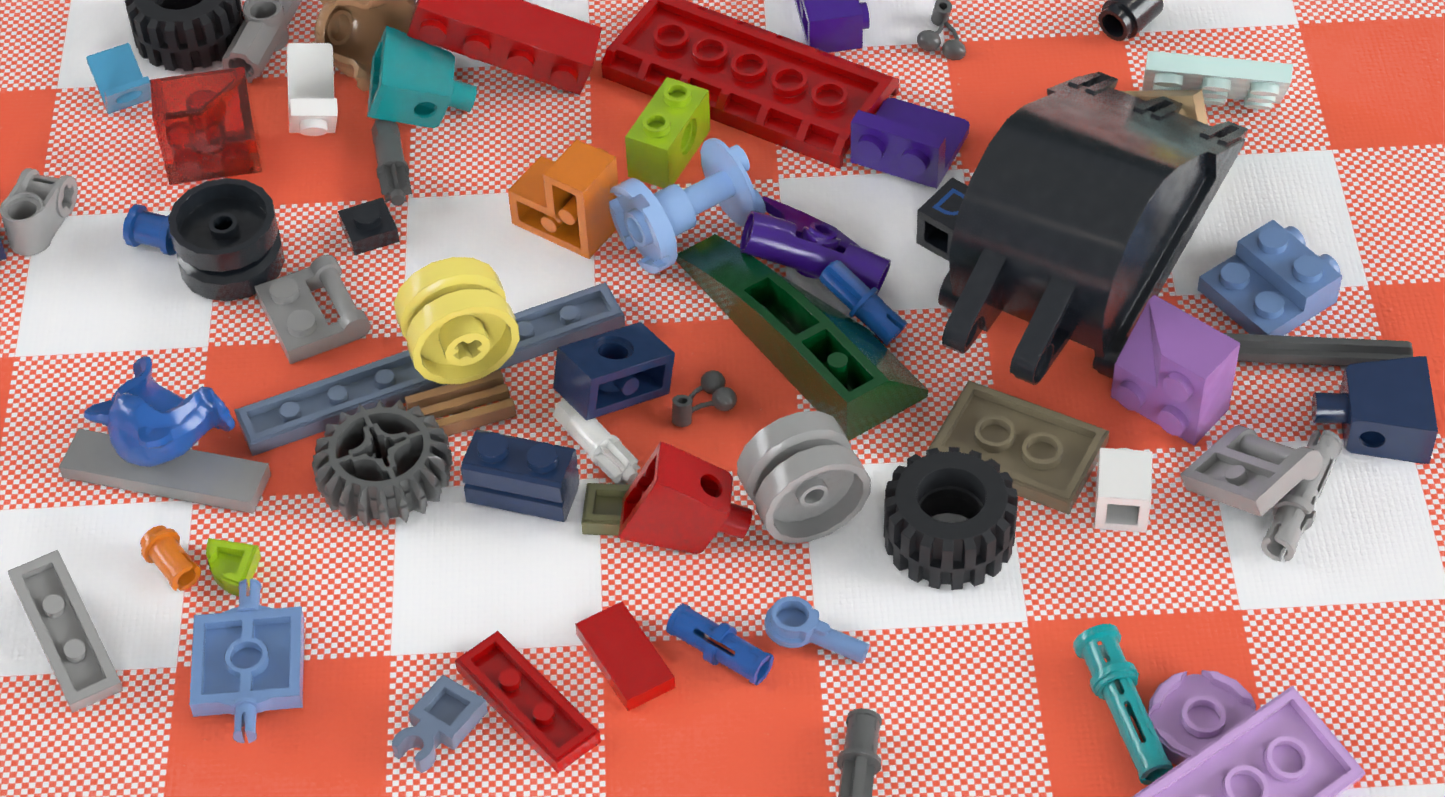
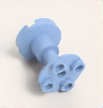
[609,138,766,274]

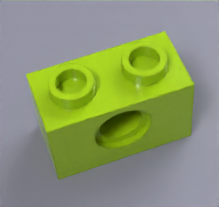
[625,77,711,188]

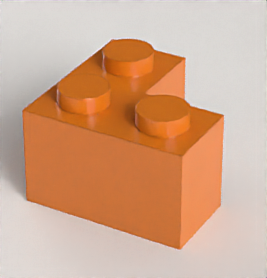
[508,139,618,259]

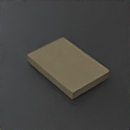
[928,380,1109,515]

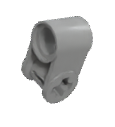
[0,168,78,256]

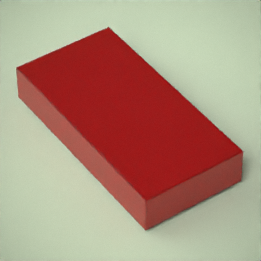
[575,601,676,711]

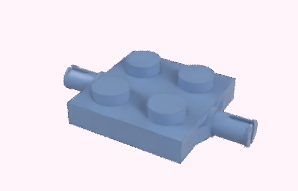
[189,579,305,743]

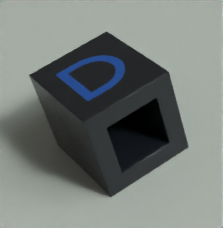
[916,177,968,261]

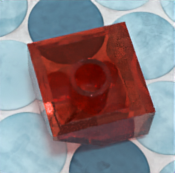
[150,67,262,185]

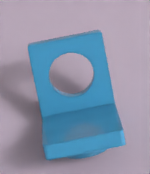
[86,43,151,114]

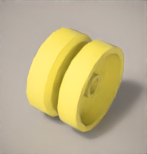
[394,257,520,384]

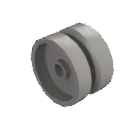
[737,411,871,544]

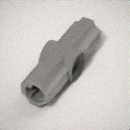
[222,0,302,83]

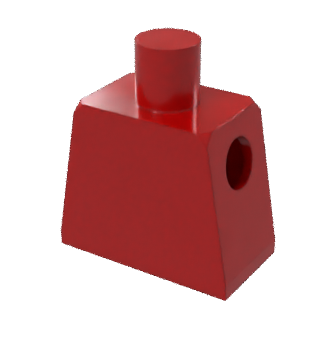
[618,441,752,554]

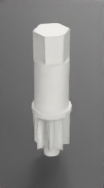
[552,399,641,485]

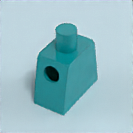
[367,26,477,128]

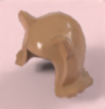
[311,0,417,92]

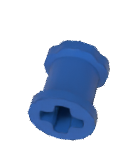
[123,204,176,256]

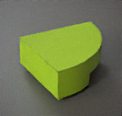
[206,538,261,597]

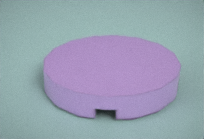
[1148,670,1256,765]

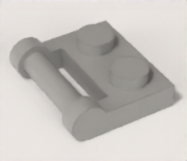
[254,255,371,364]
[1180,425,1323,517]

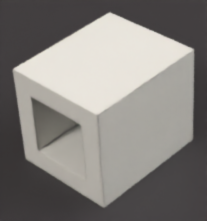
[1094,448,1153,533]

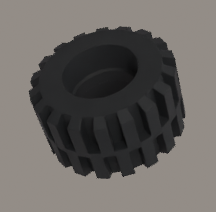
[125,0,244,72]
[883,447,1018,590]

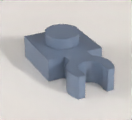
[392,675,488,773]

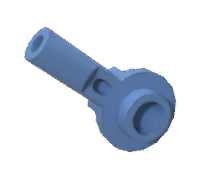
[764,596,870,664]

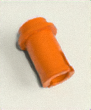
[140,525,201,591]

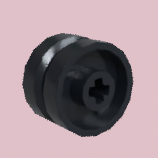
[168,178,285,301]

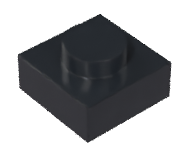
[338,197,400,256]

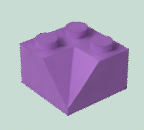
[1111,295,1240,446]

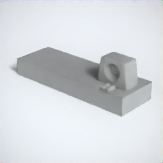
[7,550,123,713]

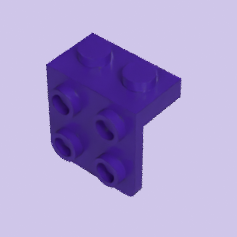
[850,98,970,189]

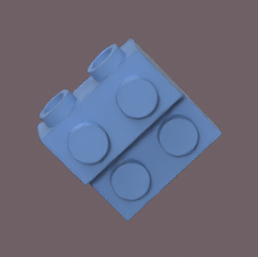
[1197,220,1342,336]

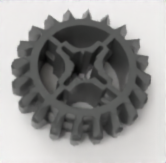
[312,399,453,528]

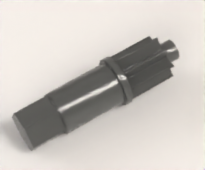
[371,119,412,206]

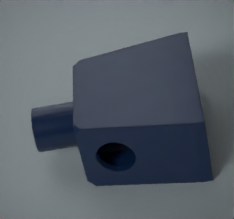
[1312,356,1438,464]

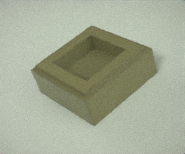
[581,483,631,536]

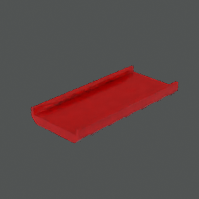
[601,0,899,169]

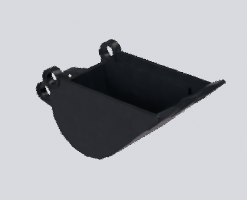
[938,72,1248,385]

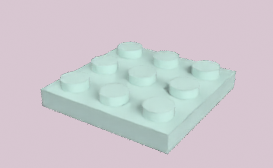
[1142,51,1293,110]

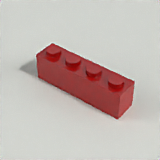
[407,0,602,95]

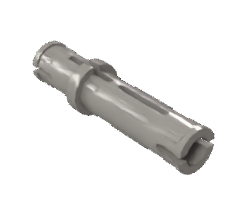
[1261,429,1343,562]

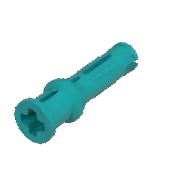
[1073,624,1173,785]

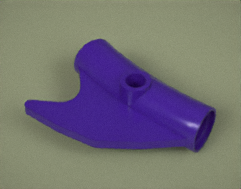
[740,196,891,295]

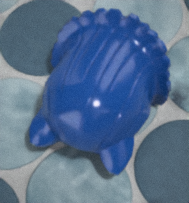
[84,356,235,467]

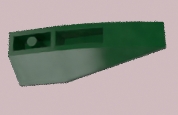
[676,234,928,441]

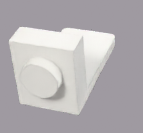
[287,43,338,136]

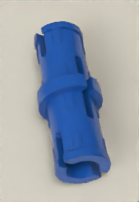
[666,603,774,685]

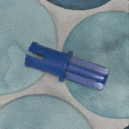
[819,260,908,346]

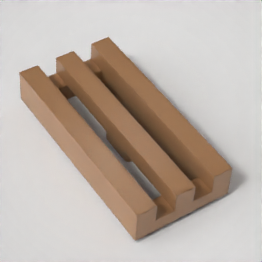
[405,369,517,436]

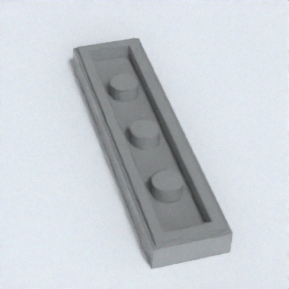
[59,428,271,514]

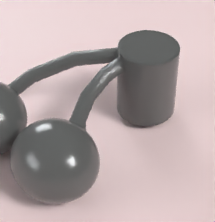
[917,0,966,60]
[672,370,737,427]

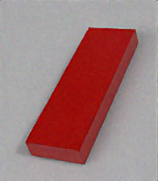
[455,631,601,773]

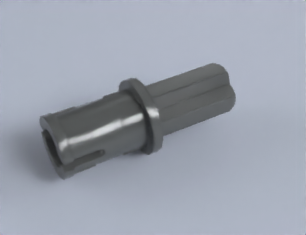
[837,708,882,797]

